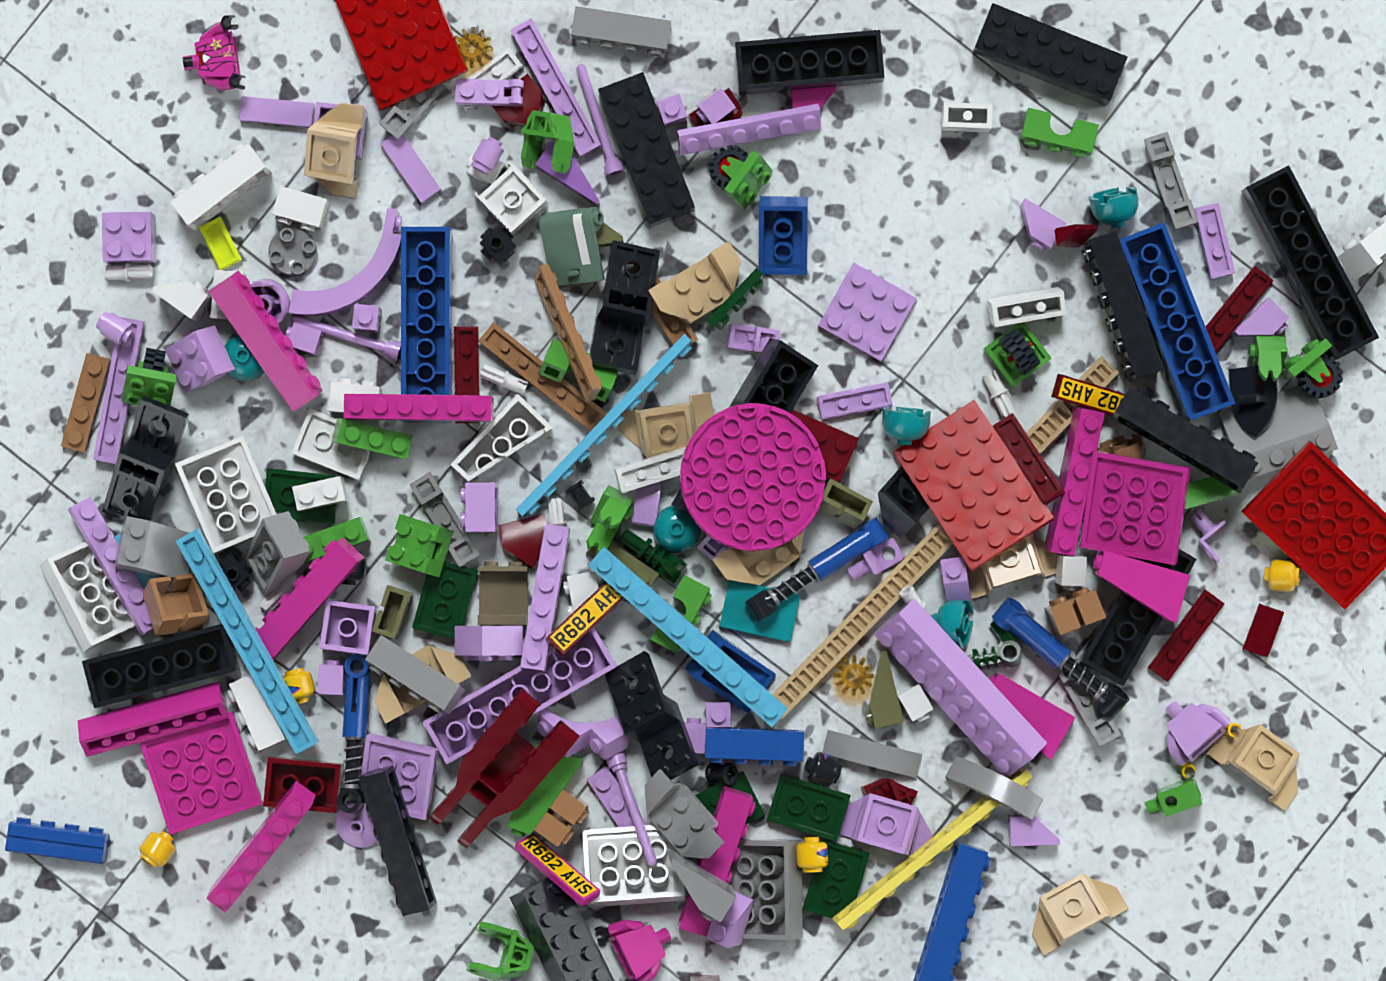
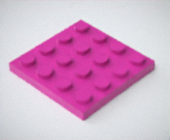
[1080,451,1191,565]
[140,711,263,835]

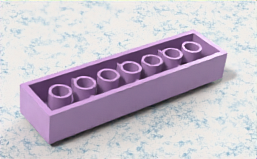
[874,598,1047,778]
[423,627,617,764]

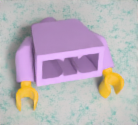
[1165,701,1241,778]

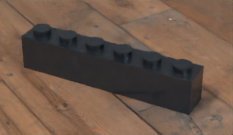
[359,765,437,916]

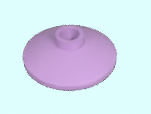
[336,800,377,848]

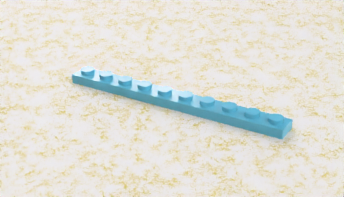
[516,334,692,516]
[176,528,319,754]
[588,547,788,727]

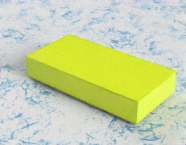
[199,217,242,270]

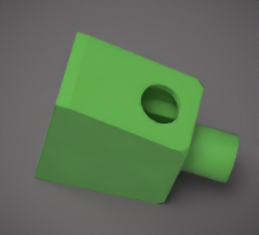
[1145,776,1203,816]

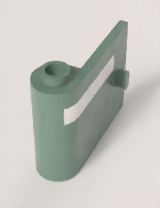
[539,207,605,286]

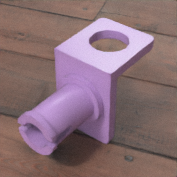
[1189,509,1227,565]
[848,538,904,581]

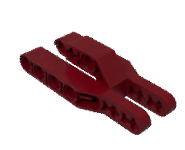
[428,689,580,849]

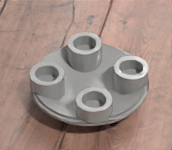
[268,227,317,276]

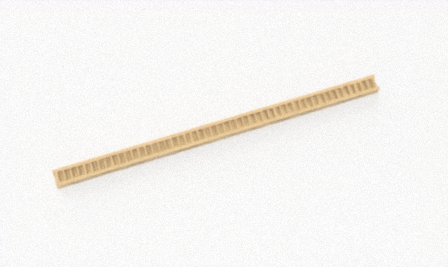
[772,356,1119,720]

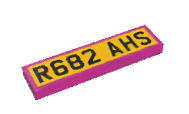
[514,833,601,907]

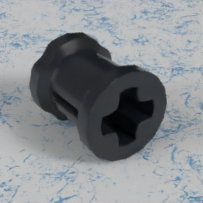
[565,480,595,512]
[705,763,738,785]

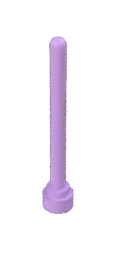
[576,64,625,176]
[290,315,401,361]
[606,753,657,866]

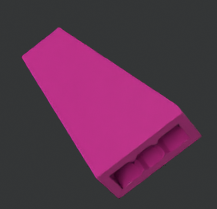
[1093,551,1190,623]
[989,673,1075,759]

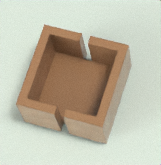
[143,573,209,636]
[1045,587,1106,635]
[534,787,589,847]

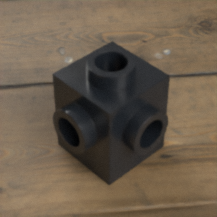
[480,226,518,266]
[219,553,253,592]

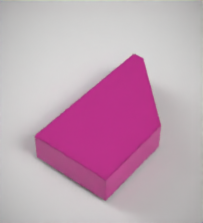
[791,86,836,109]

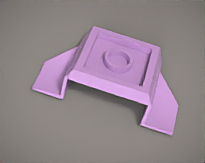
[839,793,933,855]

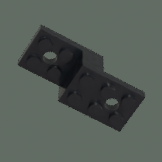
[589,240,660,375]
[102,396,189,521]
[605,651,699,780]

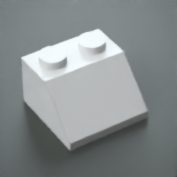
[151,281,212,323]

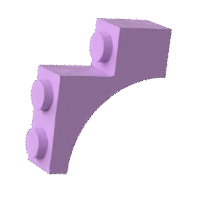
[537,708,629,760]

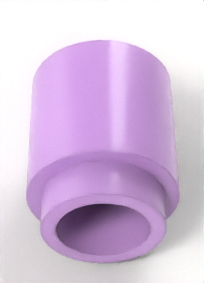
[471,137,504,175]
[96,312,134,345]

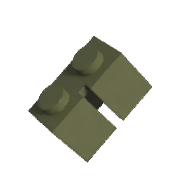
[819,478,873,530]
[372,585,413,639]

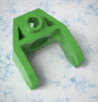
[521,110,574,173]
[1248,335,1288,381]
[586,485,634,554]
[466,922,534,981]

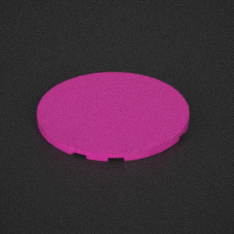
[680,403,826,551]

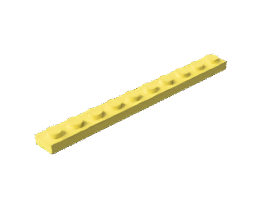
[832,767,1033,930]

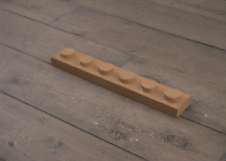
[534,264,601,402]
[478,322,607,431]

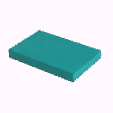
[719,580,800,642]

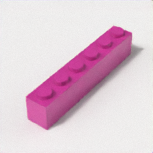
[208,270,323,412]
[344,394,494,422]
[1044,406,1105,556]
[255,538,364,661]
[77,682,228,757]
[206,781,316,913]
[678,786,755,937]

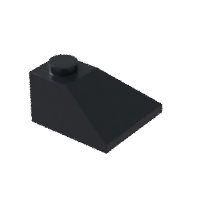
[878,467,929,539]

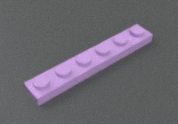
[511,18,601,157]
[677,104,821,155]
[93,317,145,464]
[68,497,153,636]
[520,524,570,672]

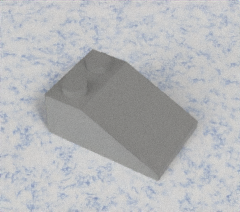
[244,511,310,596]
[114,516,190,580]
[668,849,736,923]

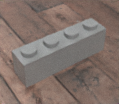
[571,6,671,56]
[365,635,465,714]

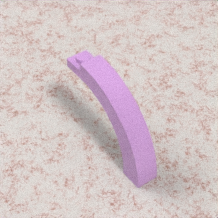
[288,208,402,316]

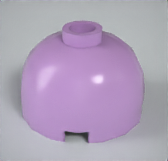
[250,279,290,323]

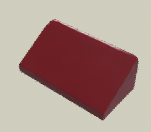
[1054,224,1098,248]
[1242,603,1284,658]

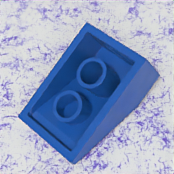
[759,196,808,275]
[685,629,776,714]

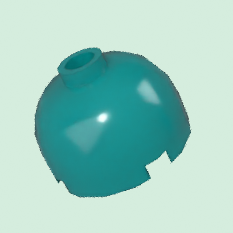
[1089,187,1139,228]
[225,334,265,381]
[882,407,931,445]
[653,505,701,553]
[932,599,974,649]

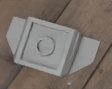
[645,769,724,859]

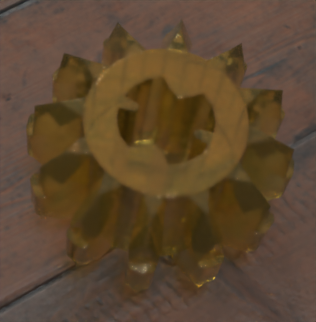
[455,27,494,69]
[833,655,874,696]

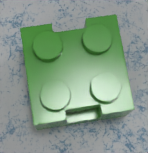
[385,514,454,577]

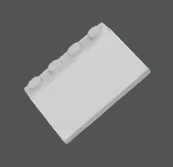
[175,436,276,555]
[40,531,135,652]
[582,825,685,908]

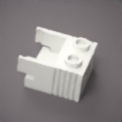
[474,161,548,236]

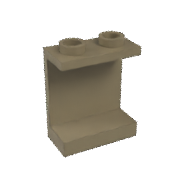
[477,561,528,625]

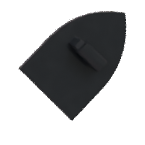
[1229,365,1278,438]

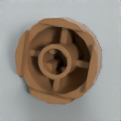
[1097,434,1146,459]

